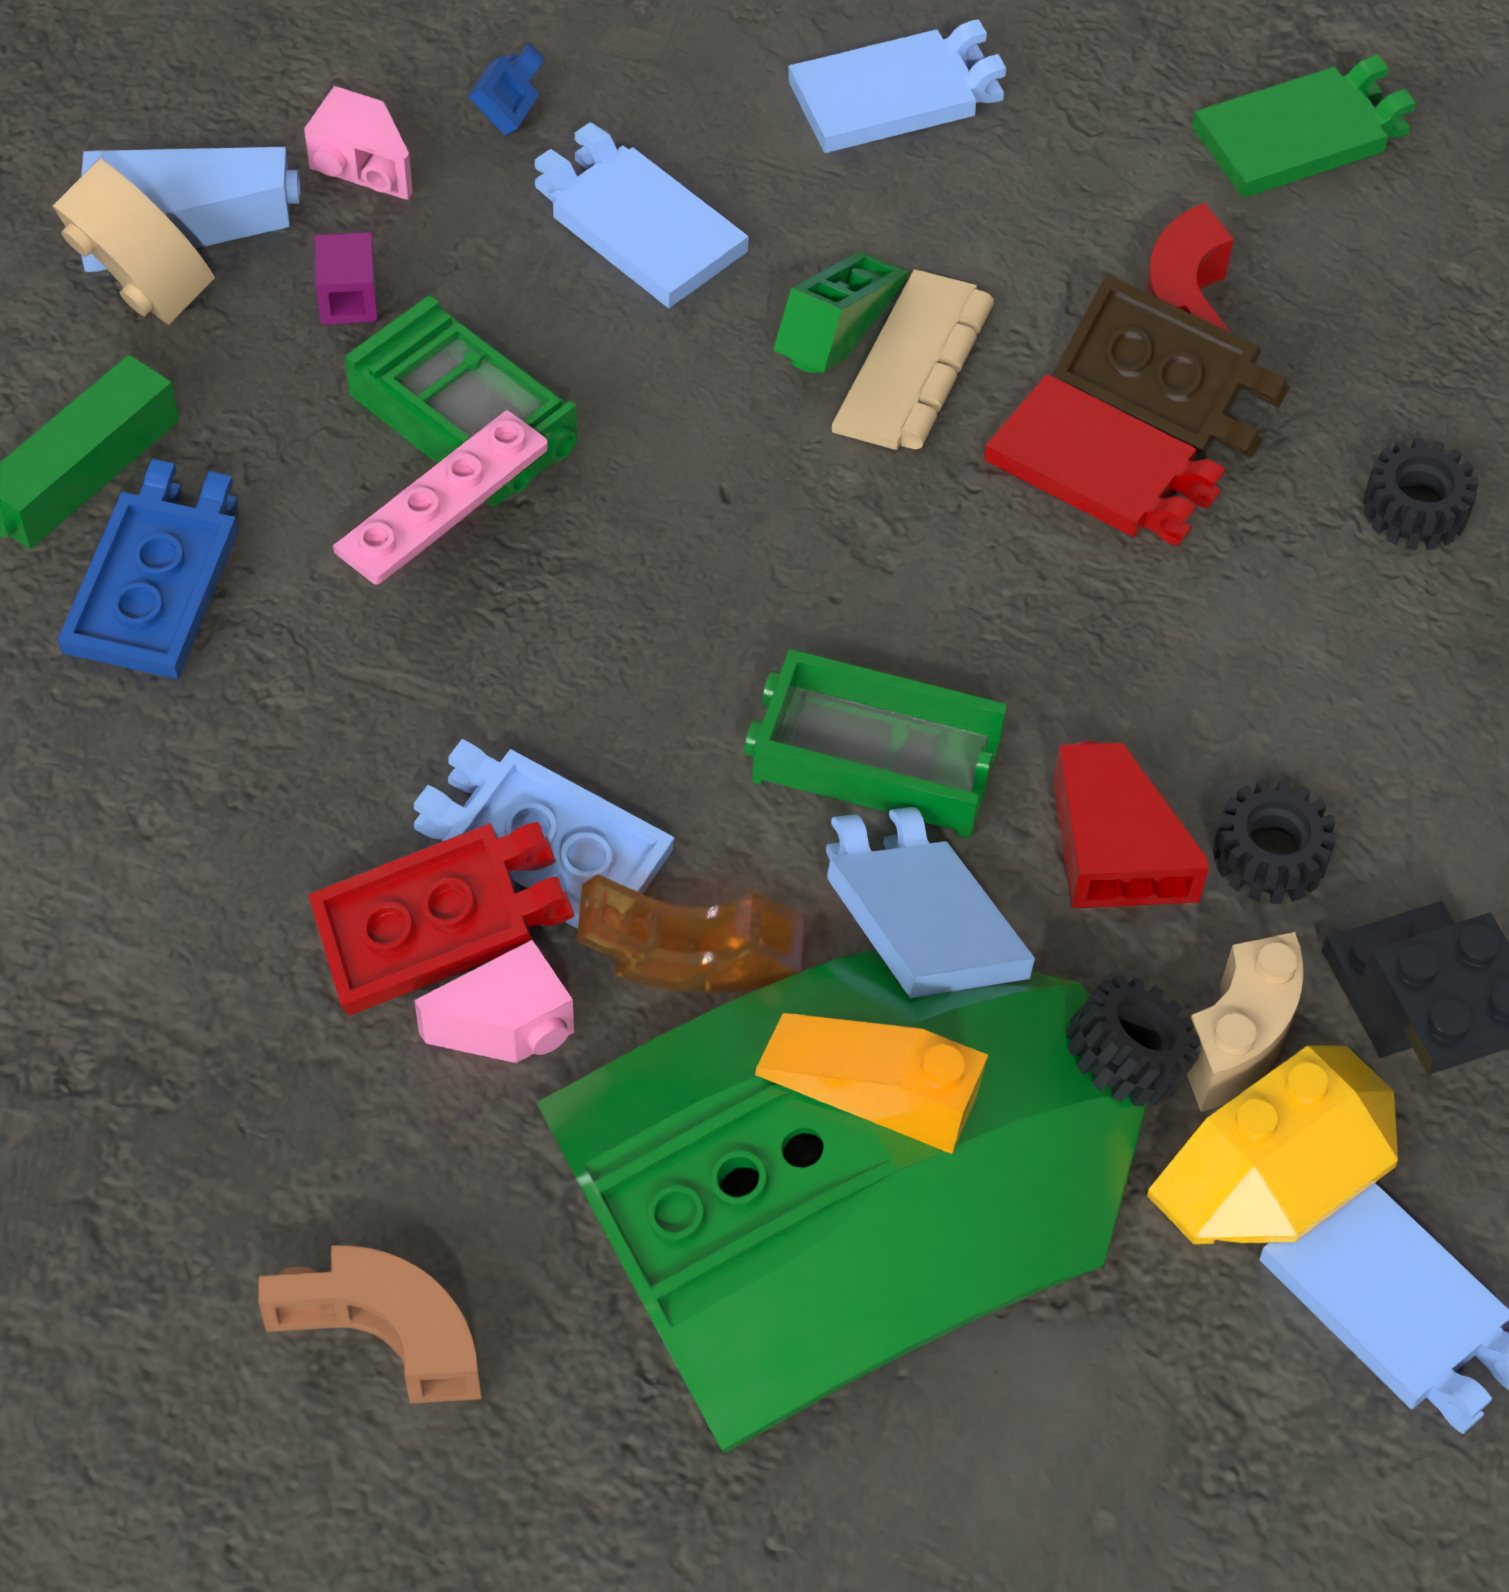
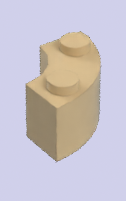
[53,158,215,325]
[1187,932,1303,1112]

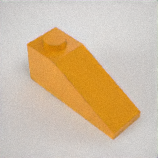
[755,1013,988,1154]

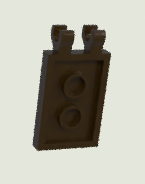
[1052,274,1291,459]

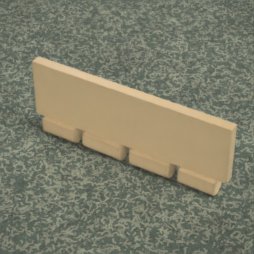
[832,269,994,450]

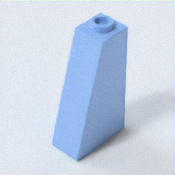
[81,147,301,272]

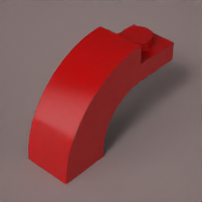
[1144,203,1234,333]

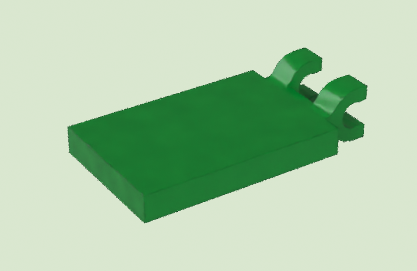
[1192,54,1416,198]

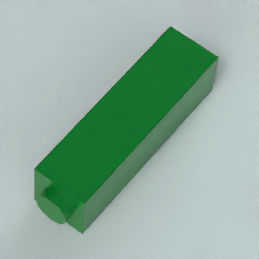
[0,354,179,550]

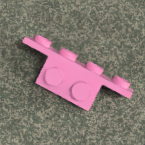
[333,410,547,584]

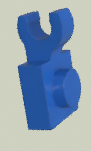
[468,43,544,135]

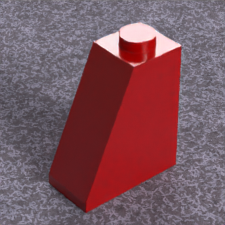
[1053,741,1209,909]

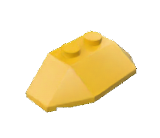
[1147,1045,1398,1244]

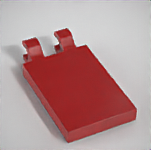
[984,374,1225,546]
[308,822,575,1016]

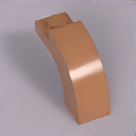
[258,1246,481,1403]

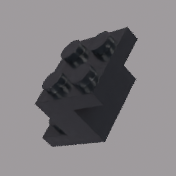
[1321,901,1509,1075]

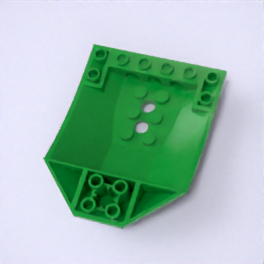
[536,949,1148,1454]

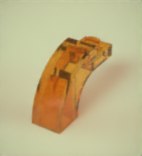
[577,874,804,993]

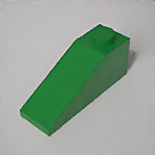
[773,251,909,373]

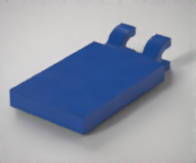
[57,459,239,679]

